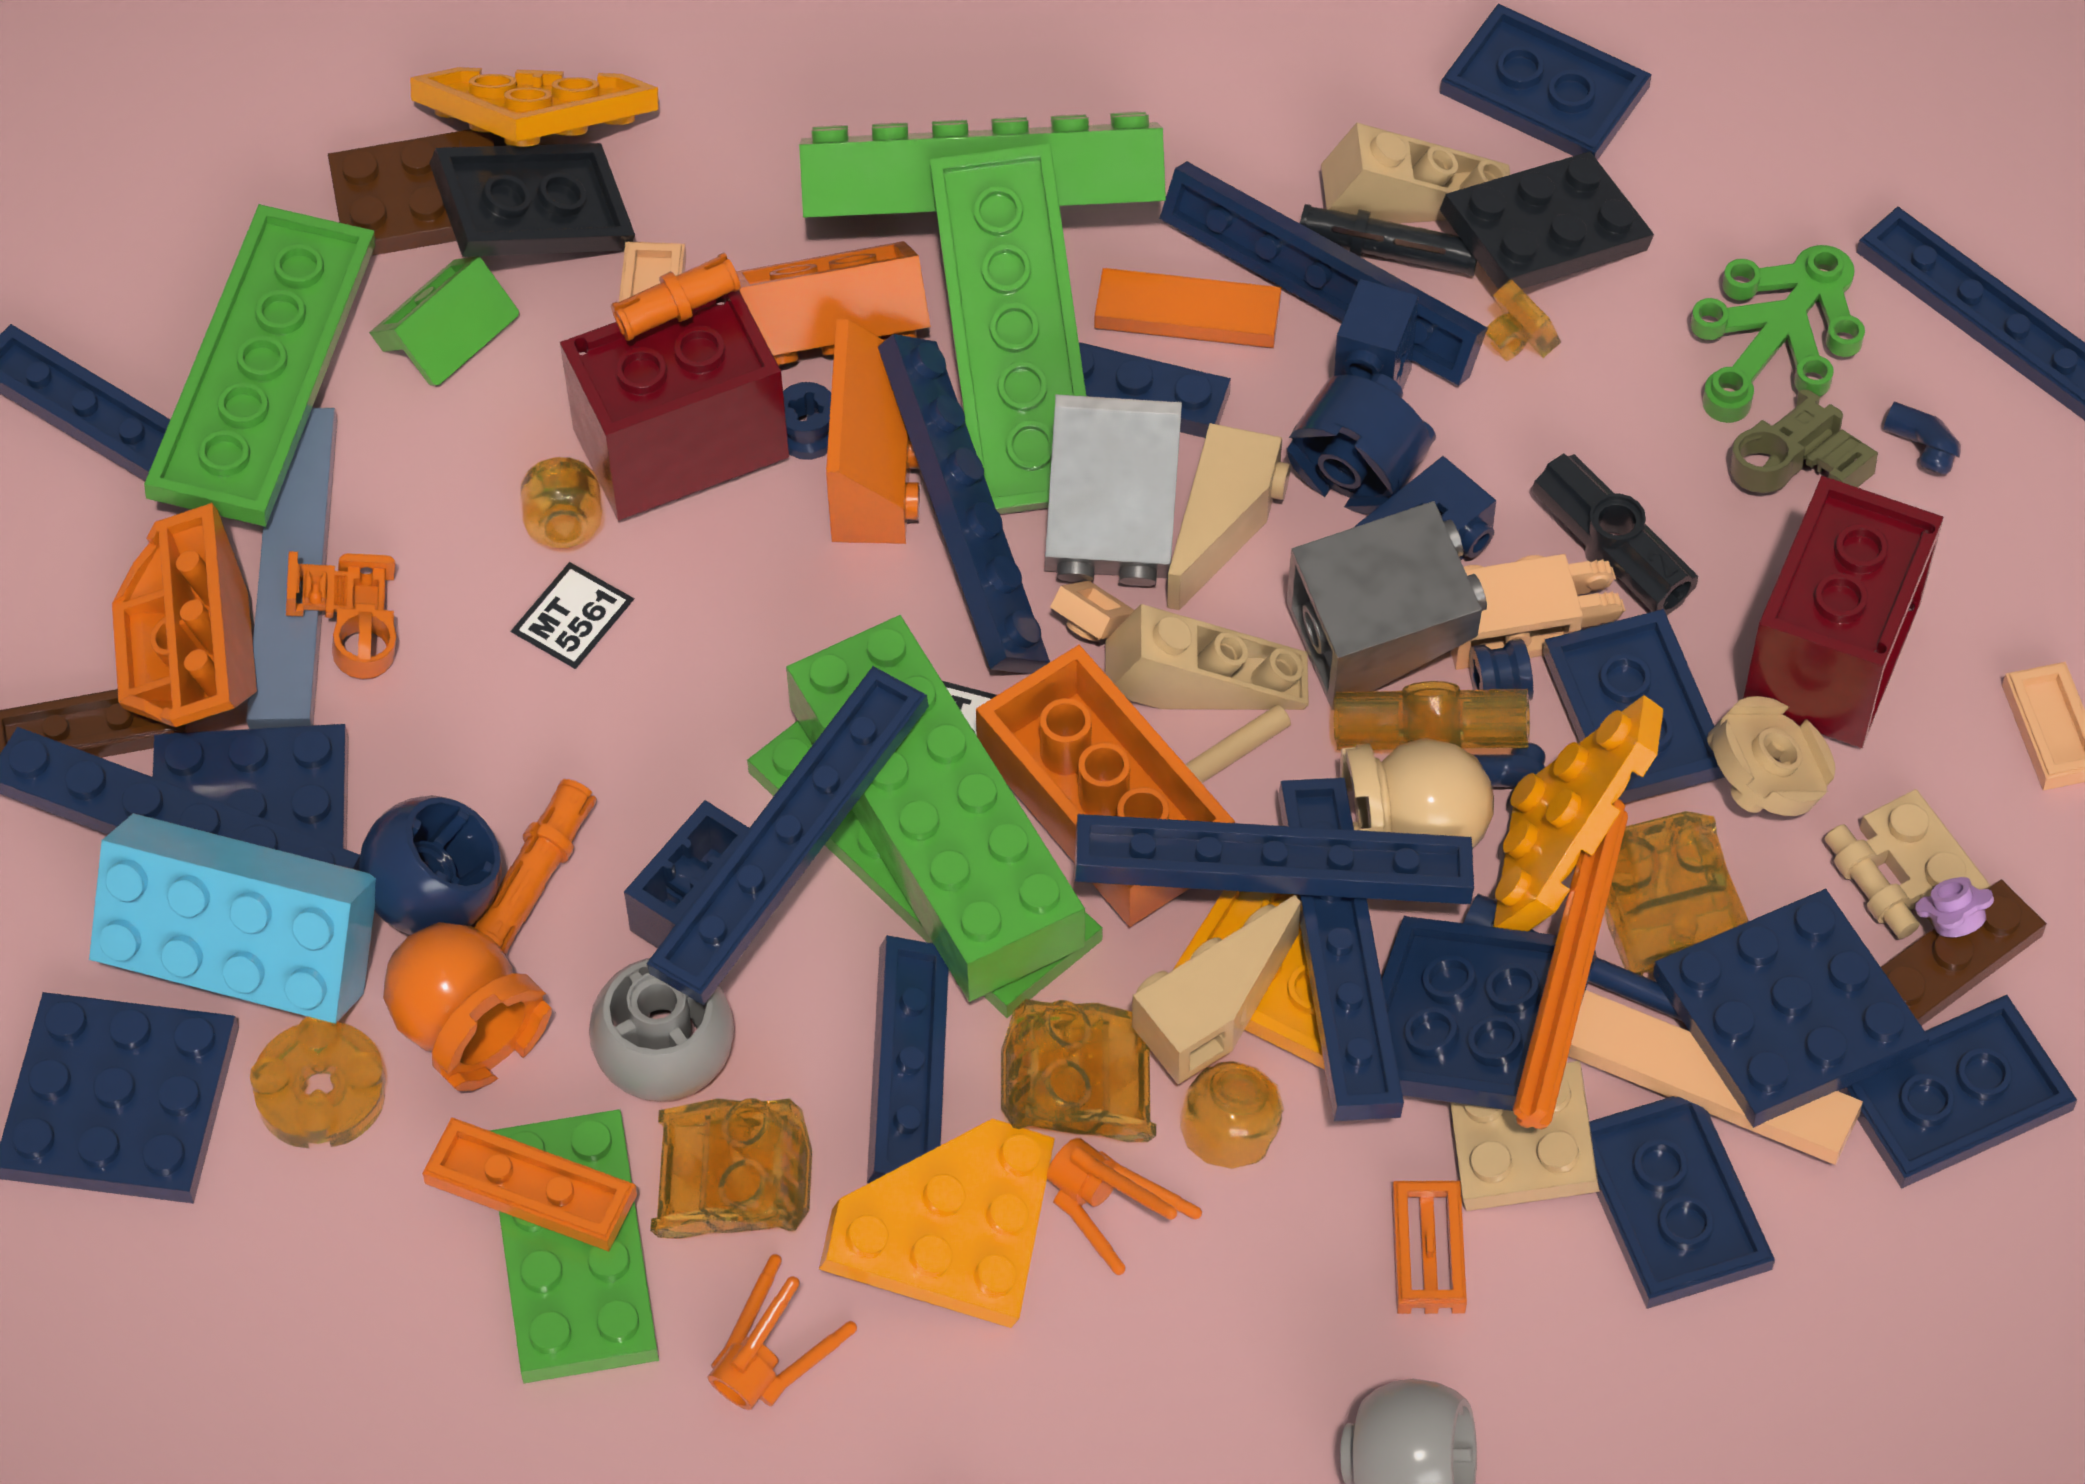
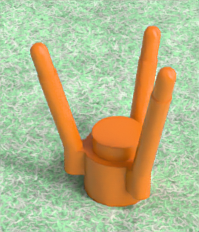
[1047,1138,1202,1275]
[707,1254,857,1410]

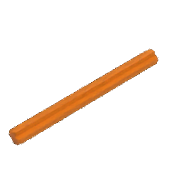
[1513,799,1628,1130]

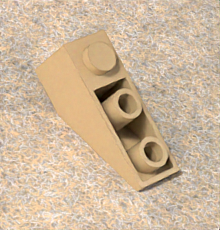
[1321,122,1510,223]
[1105,604,1309,710]
[1132,895,1301,1085]

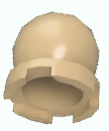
[1340,738,1494,849]

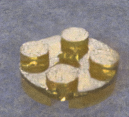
[249,1017,386,1148]

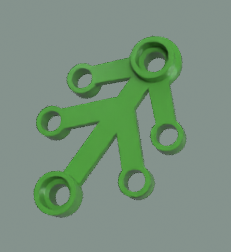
[1690,245,1865,423]

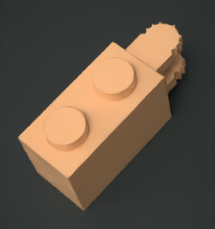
[1450,554,1626,670]

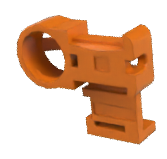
[286,551,397,679]

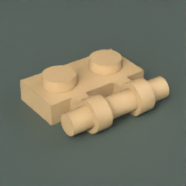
[1825,789,1991,939]

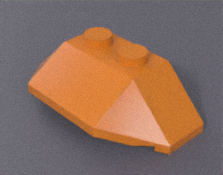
[112,503,257,727]

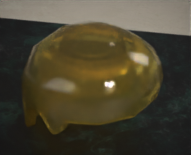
[1180,1061,1284,1169]

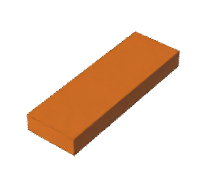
[1094,268,1282,348]
[422,1117,637,1252]

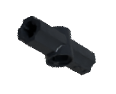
[1533,453,1698,615]

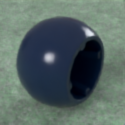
[358,795,502,935]

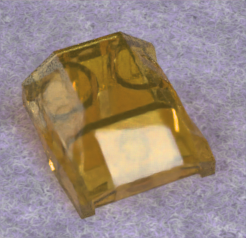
[1604,811,1749,976]
[1001,999,1156,1142]
[650,1098,813,1239]

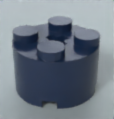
[1287,373,1436,514]

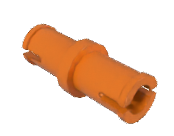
[611,252,741,341]

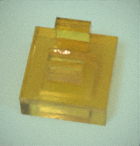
[1486,279,1561,362]

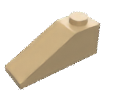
[1167,423,1291,610]

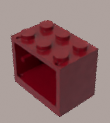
[560,290,789,521]
[1743,475,1944,748]

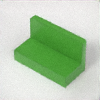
[369,256,519,385]

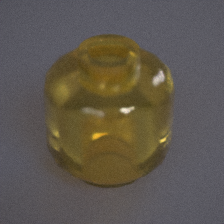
[520,457,603,548]

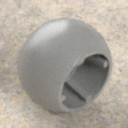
[589,958,734,1102]
[1340,1379,1477,1484]

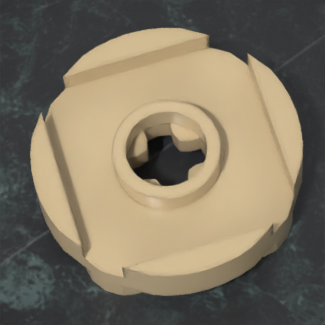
[1707,696,1836,816]

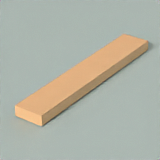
[1568,990,1863,1165]

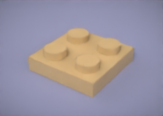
[1451,1061,1600,1211]

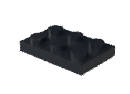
[429,143,635,257]
[1440,151,1654,295]

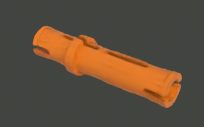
[474,779,597,956]

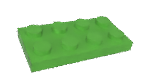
[489,1109,659,1384]

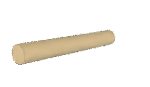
[1185,705,1291,783]

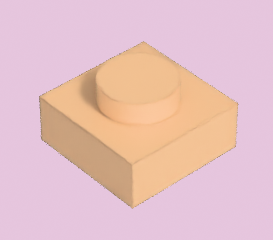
[1050,581,1134,641]

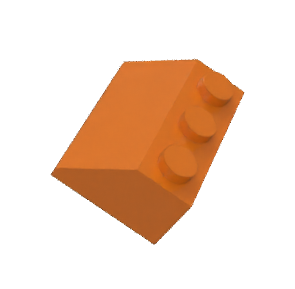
[736,241,931,365]
[826,319,920,544]

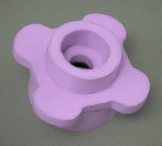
[1915,877,1994,937]

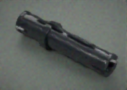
[1300,204,1477,277]

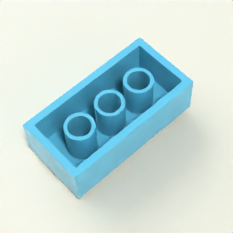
[89,813,376,1024]

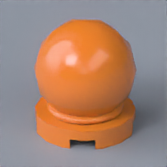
[383,922,552,1091]

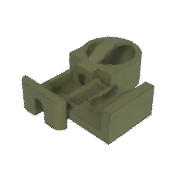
[1730,389,1878,493]

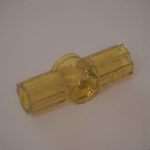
[1333,681,1530,750]

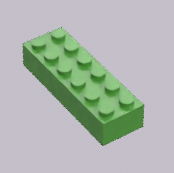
[799,112,1166,218]
[786,615,1085,1002]

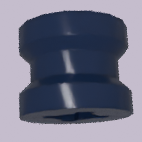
[783,382,831,460]
[1469,639,1534,709]

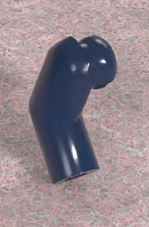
[1883,401,1961,475]
[1472,742,1546,788]

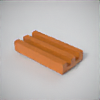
[1392,1181,1467,1314]

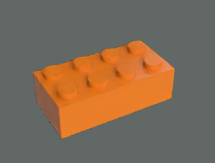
[976,644,1235,927]

